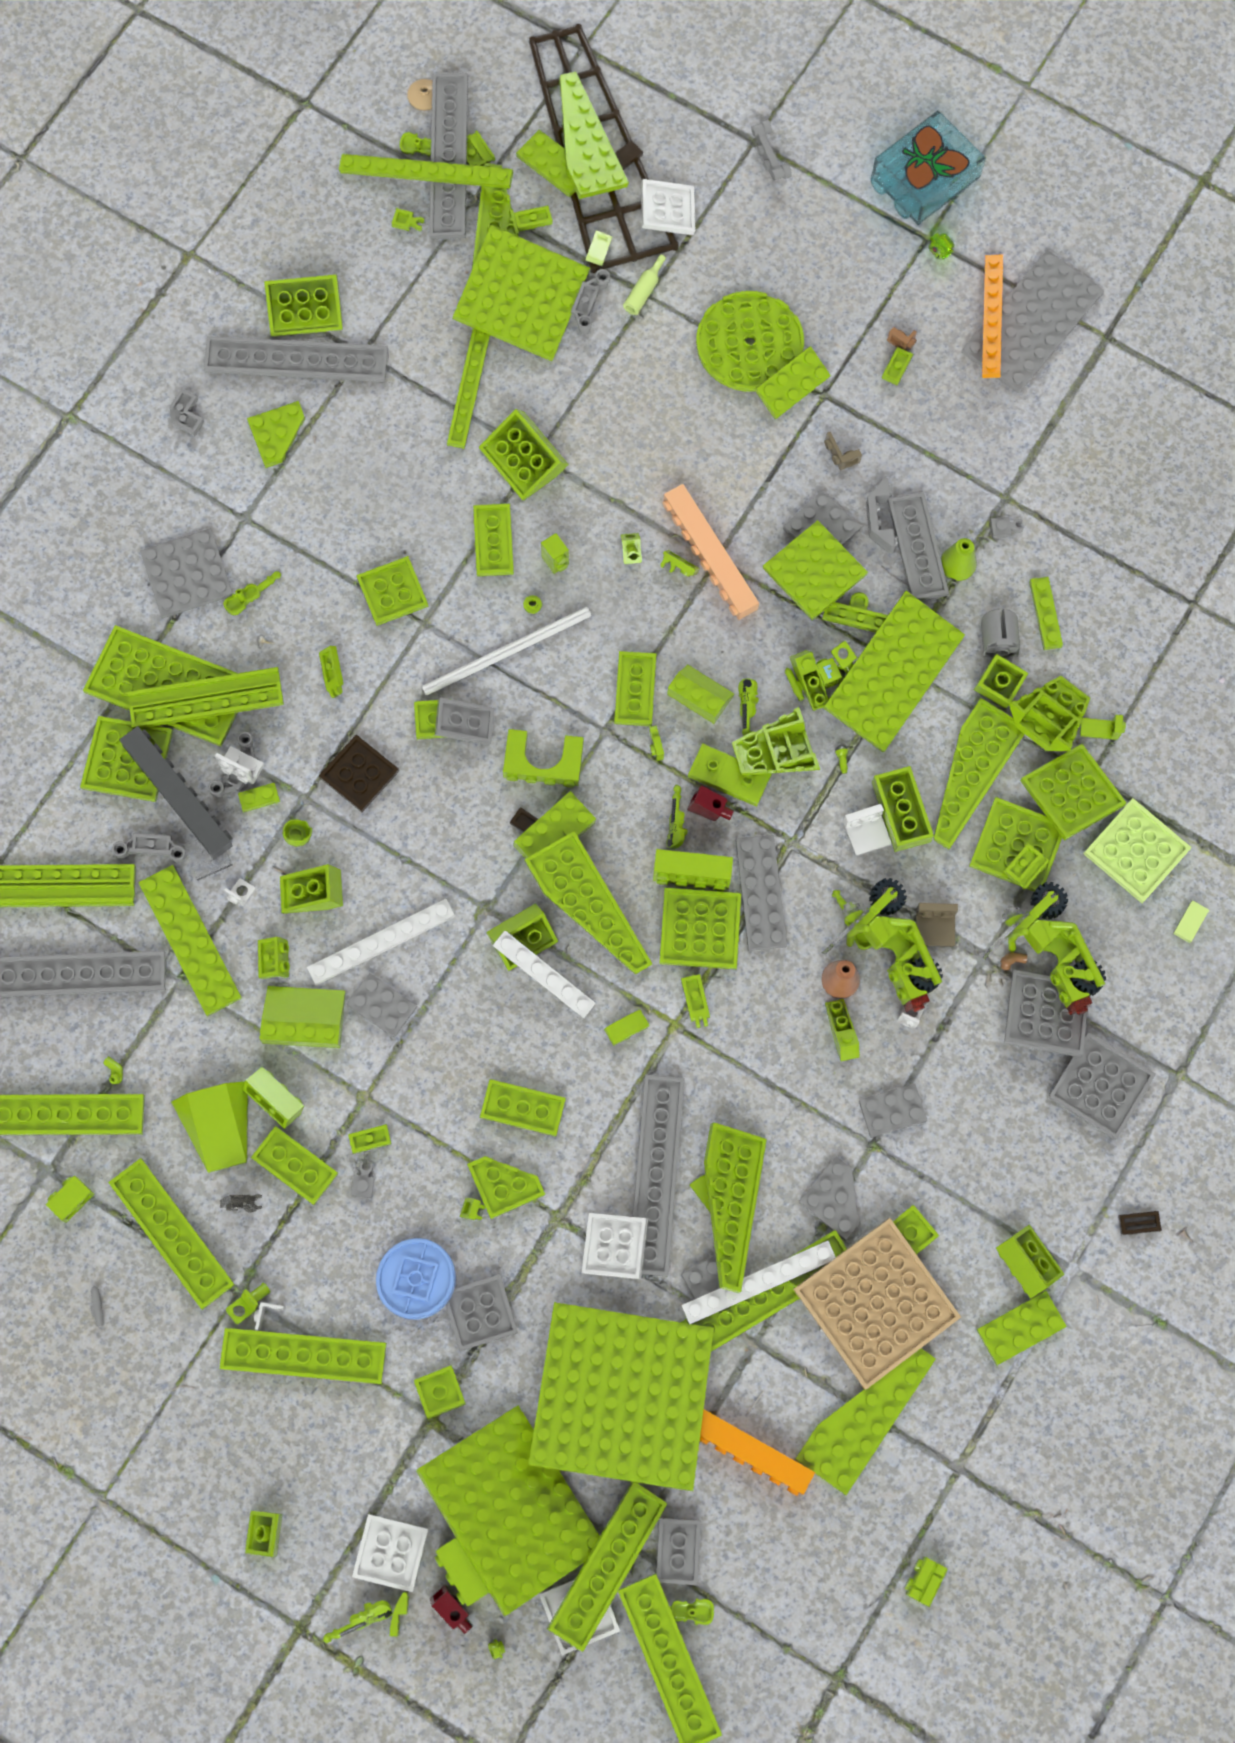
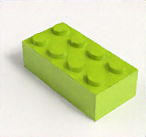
[871,766,934,852]
[513,791,596,859]
[653,849,733,891]

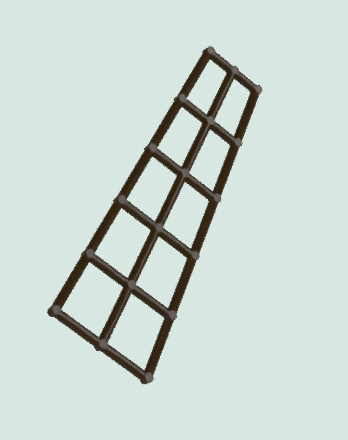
[529,24,679,273]

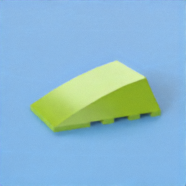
[1009,676,1091,751]
[732,707,820,775]
[171,1081,248,1173]

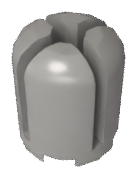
[981,609,1021,660]

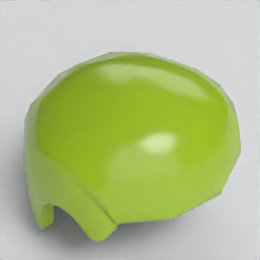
[282,819,312,847]

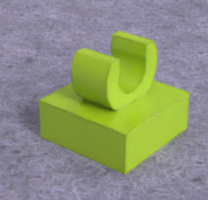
[459,1198,486,1220]

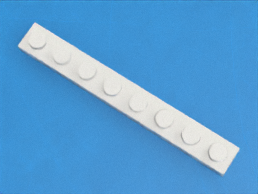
[307,899,455,986]
[681,1241,836,1324]

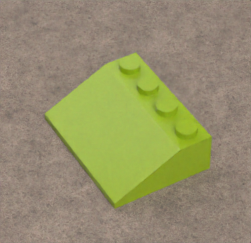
[264,274,343,337]
[479,409,569,501]
[259,986,346,1048]

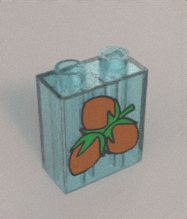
[870,110,986,225]

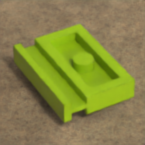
[467,130,496,166]
[1003,843,1050,890]

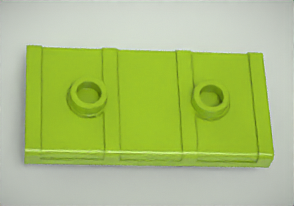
[687,743,772,807]

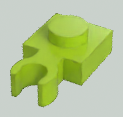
[391,208,425,231]
[649,726,664,761]

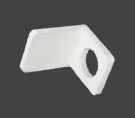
[224,878,255,906]
[898,1003,924,1028]
[254,1302,286,1331]

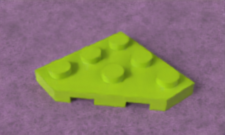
[247,401,305,468]
[467,1156,546,1219]

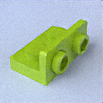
[258,937,290,979]

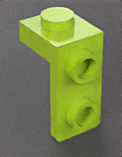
[1080,715,1126,740]

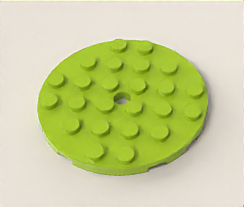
[696,291,804,392]

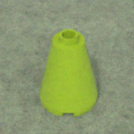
[941,538,977,581]

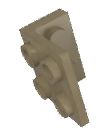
[916,903,958,947]

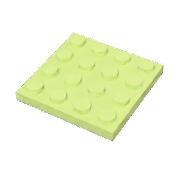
[1083,798,1192,903]

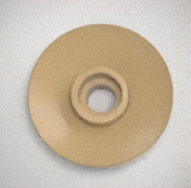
[407,79,432,111]

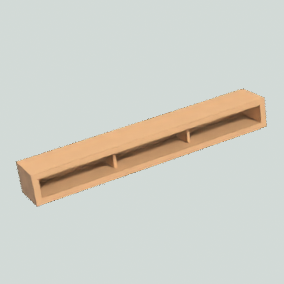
[662,484,759,620]

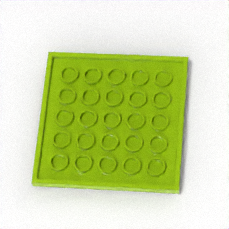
[452,225,590,361]

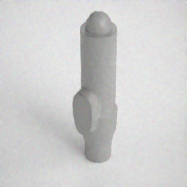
[91,1286,104,1326]

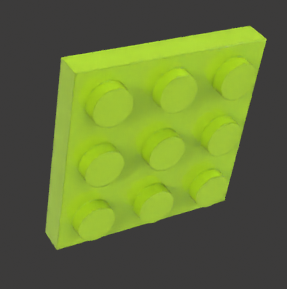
[356,556,429,626]

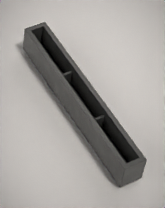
[119,726,233,860]

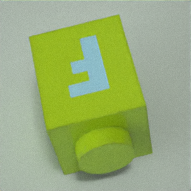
[817,658,842,689]

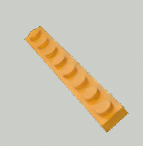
[982,254,1003,378]

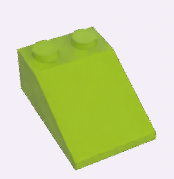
[280,864,343,914]

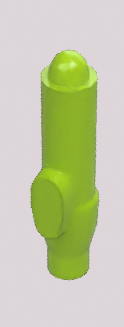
[785,668,805,701]

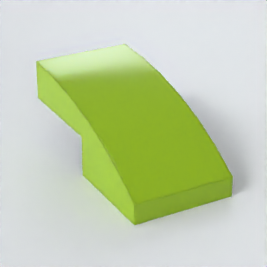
[604,1009,650,1046]
[389,1592,409,1637]

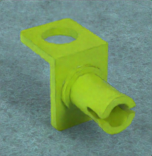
[620,533,642,564]
[831,641,857,674]
[225,1283,271,1325]

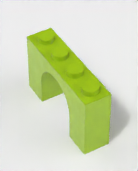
[503,729,584,788]

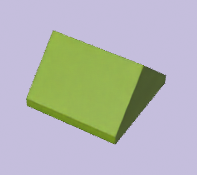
[245,1511,283,1557]

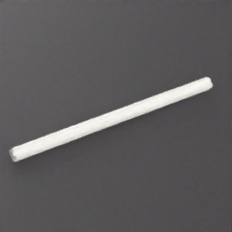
[422,607,591,695]

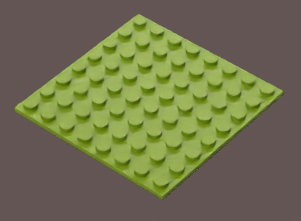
[528,1302,714,1491]

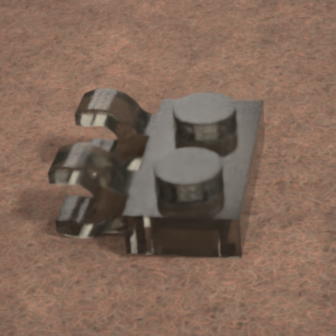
[220,1194,262,1213]

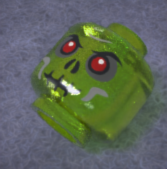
[928,232,955,260]

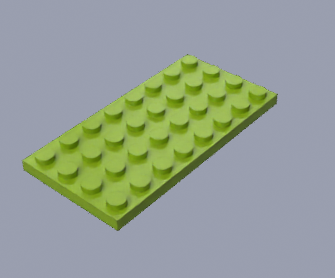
[823,591,965,752]
[83,625,237,747]

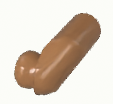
[1000,952,1027,970]

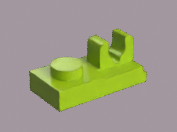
[660,550,700,577]

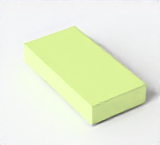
[586,231,612,266]
[1173,900,1209,943]

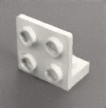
[215,746,264,784]
[843,804,891,856]

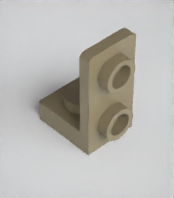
[824,432,862,471]

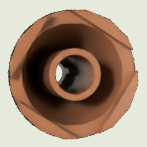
[822,960,860,998]

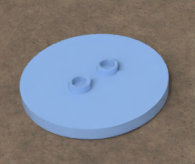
[376,1238,456,1320]

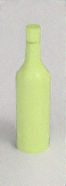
[623,254,666,315]

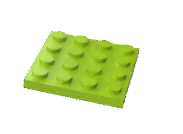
[762,520,868,620]
[80,716,173,802]
[1020,744,1127,841]
[969,797,1062,892]
[659,888,741,970]

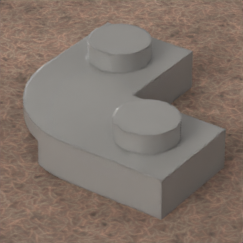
[169,388,204,436]

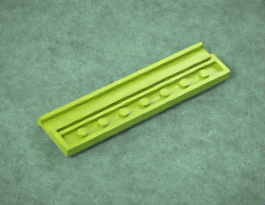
[127,667,284,729]
[0,864,136,907]

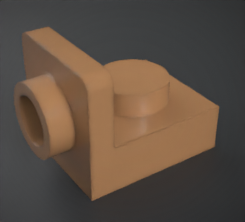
[887,327,917,350]

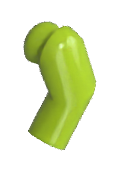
[103,1056,123,1084]

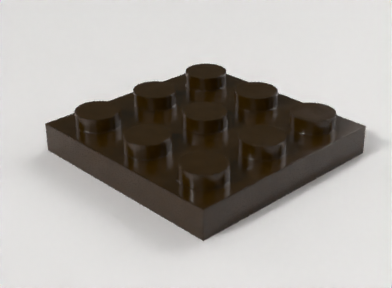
[319,734,399,813]

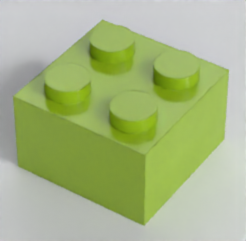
[973,654,1029,709]

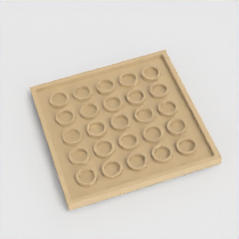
[793,1218,961,1390]

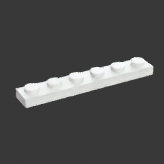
[492,930,596,1018]

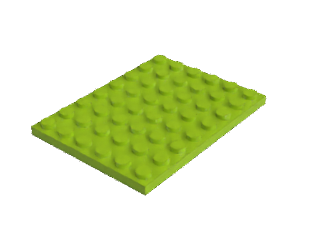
[416,1405,600,1617]

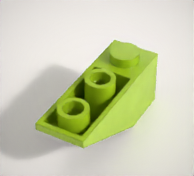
[789,650,829,711]
[825,999,860,1062]

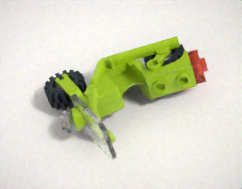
[822,878,943,1013]
[982,882,1106,1015]

